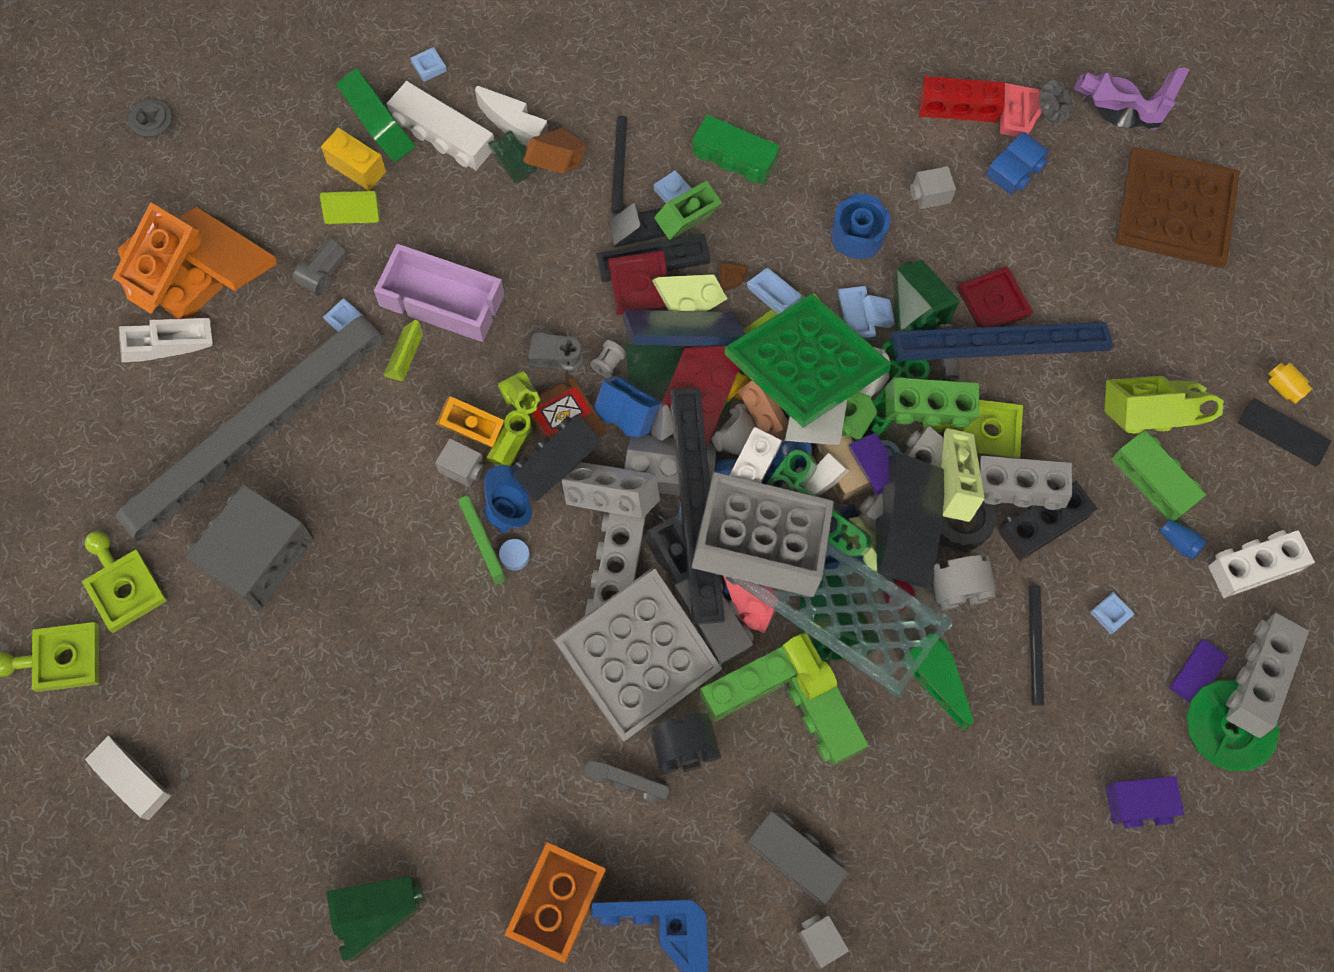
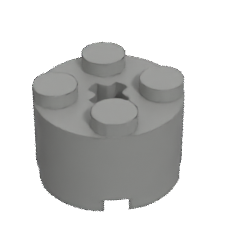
[932,555,997,610]

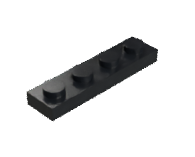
[596,234,710,282]

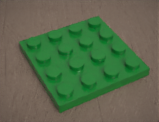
[725,294,892,428]

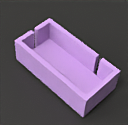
[374,244,505,342]

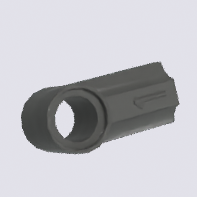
[293,239,347,296]

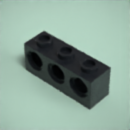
[999,480,1098,561]

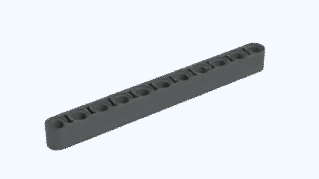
[115,316,384,541]

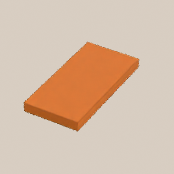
[180,207,276,291]

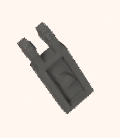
[583,760,671,804]

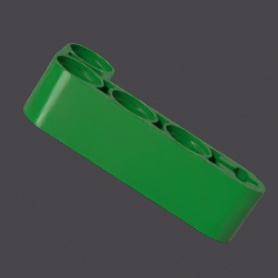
[335,67,416,163]
[854,340,930,441]
[767,450,872,557]

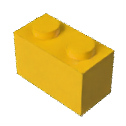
[321,128,386,191]

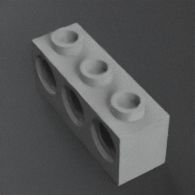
[979,456,1072,510]
[561,462,660,518]

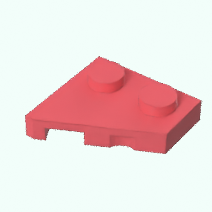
[1000,83,1042,137]
[724,576,782,633]

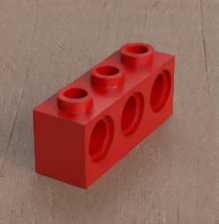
[919,76,1005,123]

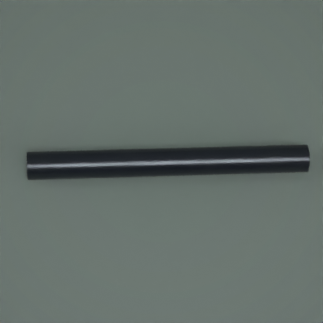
[611,116,627,214]
[1029,585,1044,706]

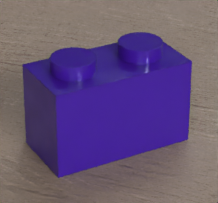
[1105,776,1184,829]

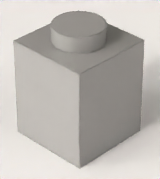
[910,166,956,209]
[435,439,484,487]
[798,914,849,969]

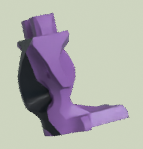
[1073,67,1189,131]

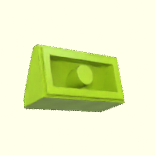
[320,191,380,224]
[384,320,423,382]

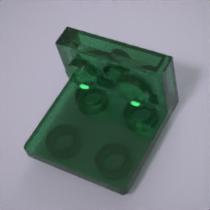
[626,343,684,402]

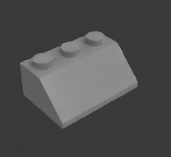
[624,435,717,496]

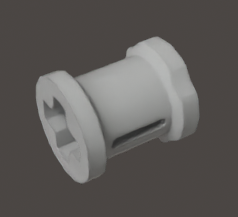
[590,340,627,378]

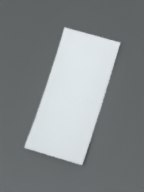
[785,399,847,445]

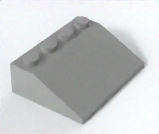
[691,472,834,597]

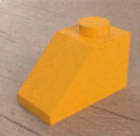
[436,396,504,447]

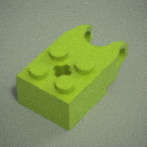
[1105,376,1224,433]

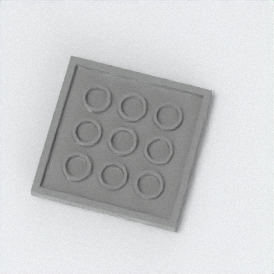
[552,568,722,742]

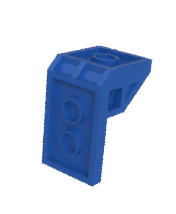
[592,900,708,972]

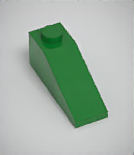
[900,633,974,731]

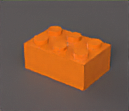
[504,842,607,964]

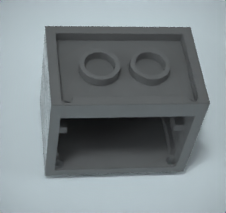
[185,484,314,612]

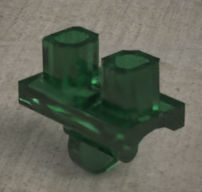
[488,130,537,183]

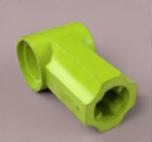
[497,371,540,414]
[487,410,533,467]
[783,633,837,700]

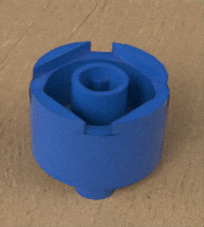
[831,194,890,259]

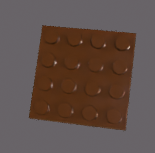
[1115,147,1240,268]

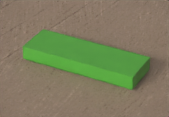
[457,496,505,585]

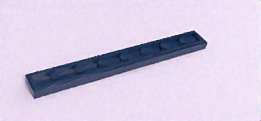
[890,322,1113,361]

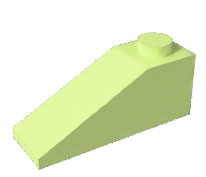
[941,428,985,522]

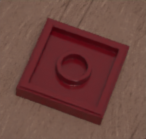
[608,251,668,315]
[957,266,1033,328]

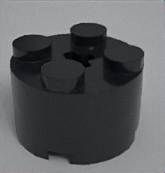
[650,713,722,775]

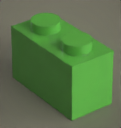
[654,181,722,240]

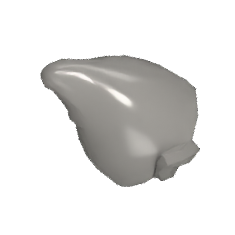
[711,404,758,456]

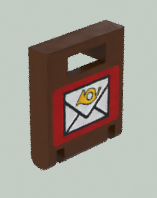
[528,377,607,439]

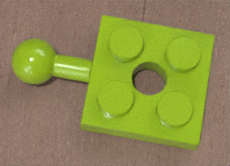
[923,400,1023,459]
[82,531,168,633]
[0,622,99,692]

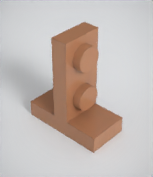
[738,381,789,442]

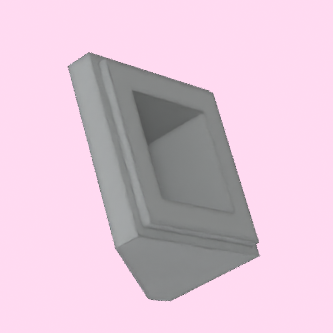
[651,401,673,440]

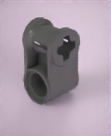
[527,332,584,371]

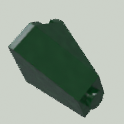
[893,259,959,331]
[798,571,882,666]
[326,876,424,962]

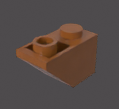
[523,128,588,173]

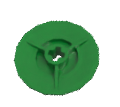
[1186,680,1280,771]

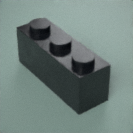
[511,415,602,503]

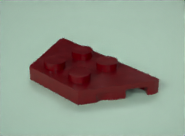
[662,346,739,448]

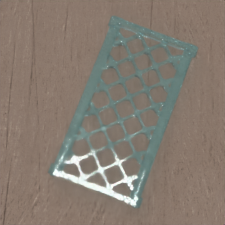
[725,542,953,698]

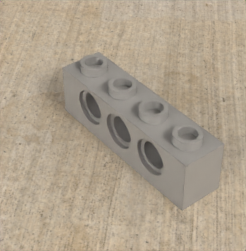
[859,426,944,532]
[585,513,646,616]
[1226,613,1309,738]

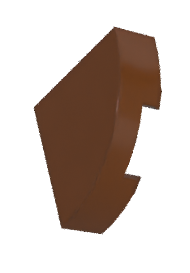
[719,262,749,291]

